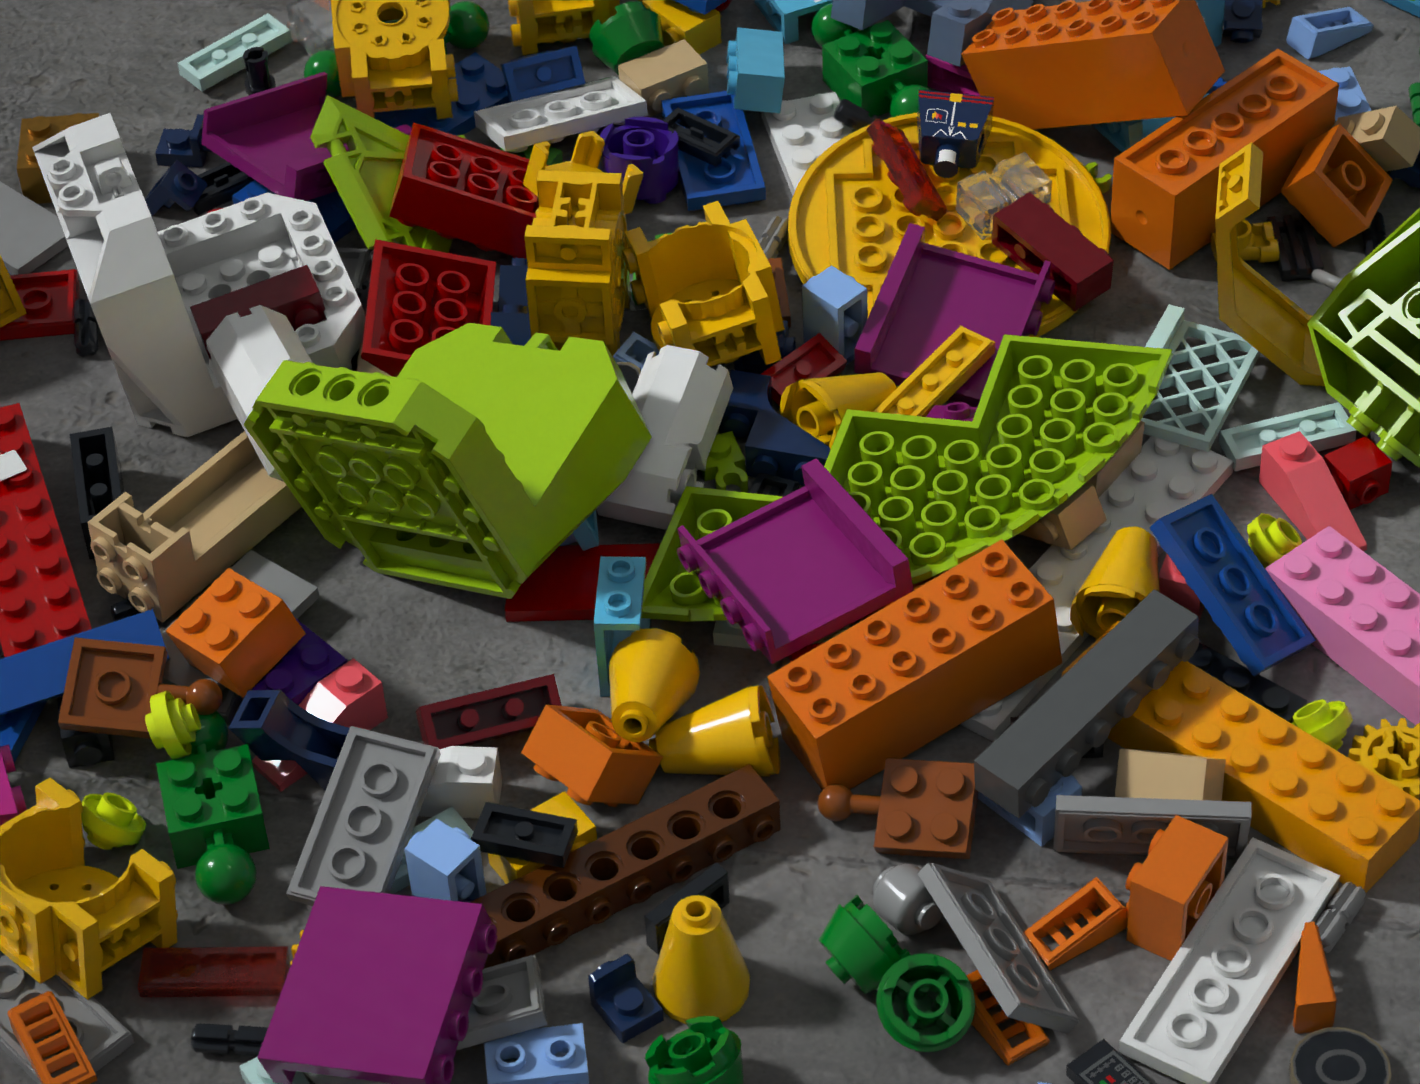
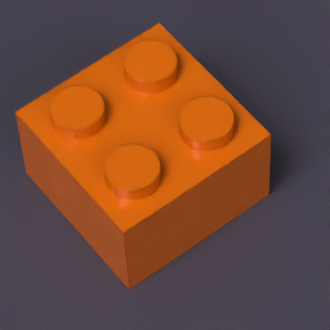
[1280,124,1393,247]
[166,568,306,697]
[521,704,663,807]
[1125,815,1229,961]

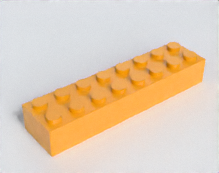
[1062,620,1420,893]

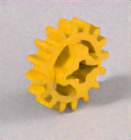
[1348,718,1420,800]

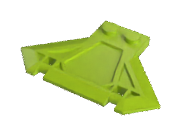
[310,95,466,253]

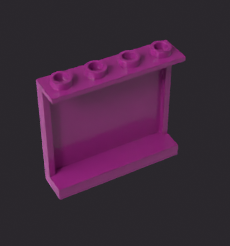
[202,72,411,201]
[855,223,1056,407]
[677,458,914,664]
[257,886,497,1084]

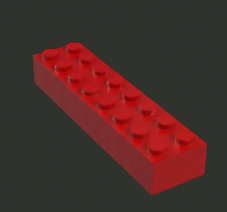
[0,403,92,658]

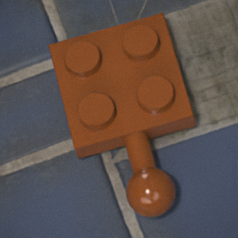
[58,637,223,739]
[818,758,979,859]

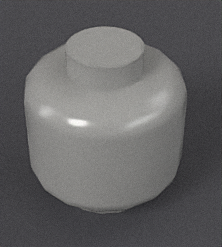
[873,863,942,935]

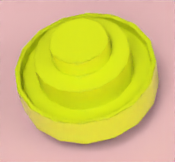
[1247,513,1302,568]
[145,691,201,760]
[1291,699,1353,750]
[81,793,146,850]

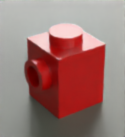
[1323,436,1393,510]

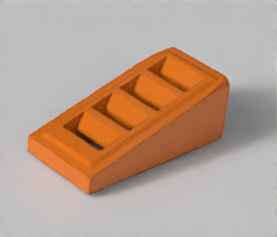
[1023,877,1128,971]
[1293,922,1337,1034]
[966,970,1050,1066]
[7,991,98,1084]

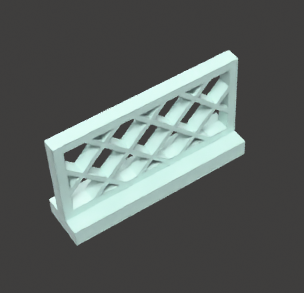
[1141,304,1261,452]

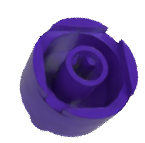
[600,117,679,204]

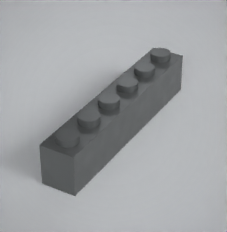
[974,589,1200,818]

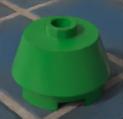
[589,1,664,75]
[818,895,911,994]
[876,953,975,1052]
[645,1016,744,1084]

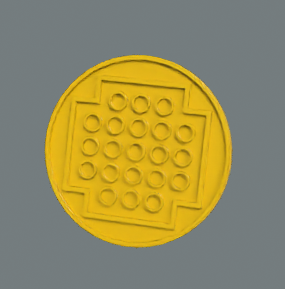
[788,113,1111,337]

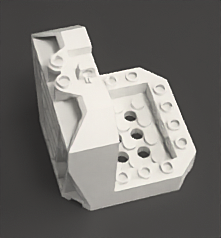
[32,113,365,437]

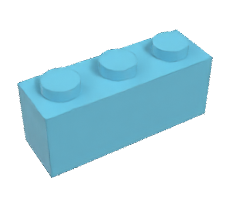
[726,27,785,113]

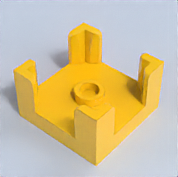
[523,131,644,214]

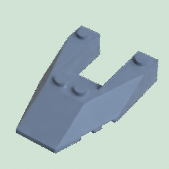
[831,0,1036,67]

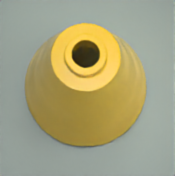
[780,372,897,449]
[1070,526,1160,641]
[609,628,700,742]
[649,685,781,777]
[653,895,750,1025]

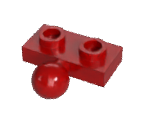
[761,332,848,407]

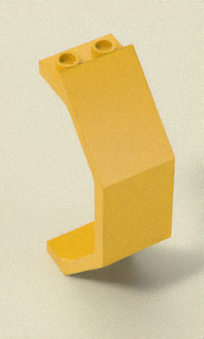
[1215,142,1325,386]

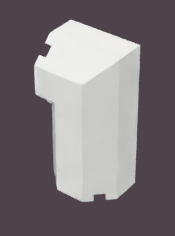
[206,305,313,482]
[596,345,733,530]

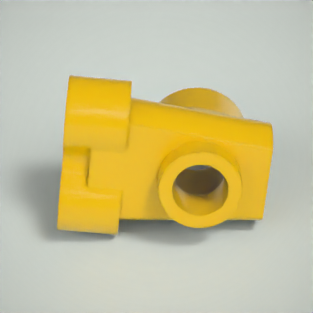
[1211,219,1279,263]

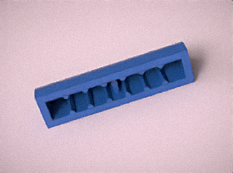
[0,609,170,716]

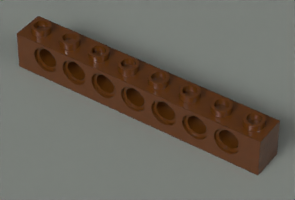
[469,764,781,969]

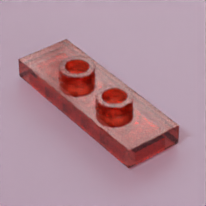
[138,946,290,997]

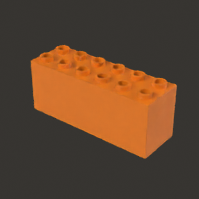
[961,0,1225,130]
[1110,49,1339,270]
[767,539,1062,790]

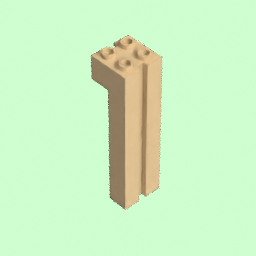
[87,431,302,622]

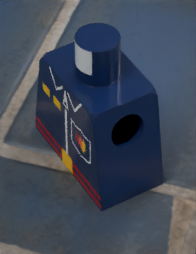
[917,90,994,178]

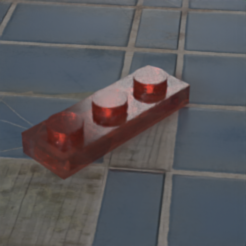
[866,118,948,222]

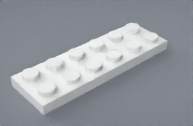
[1119,837,1340,1084]

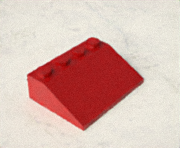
[389,122,549,258]
[361,239,496,377]

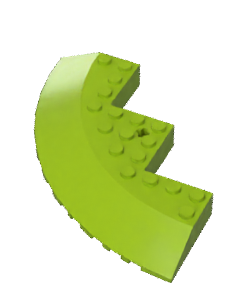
[641,334,1173,622]

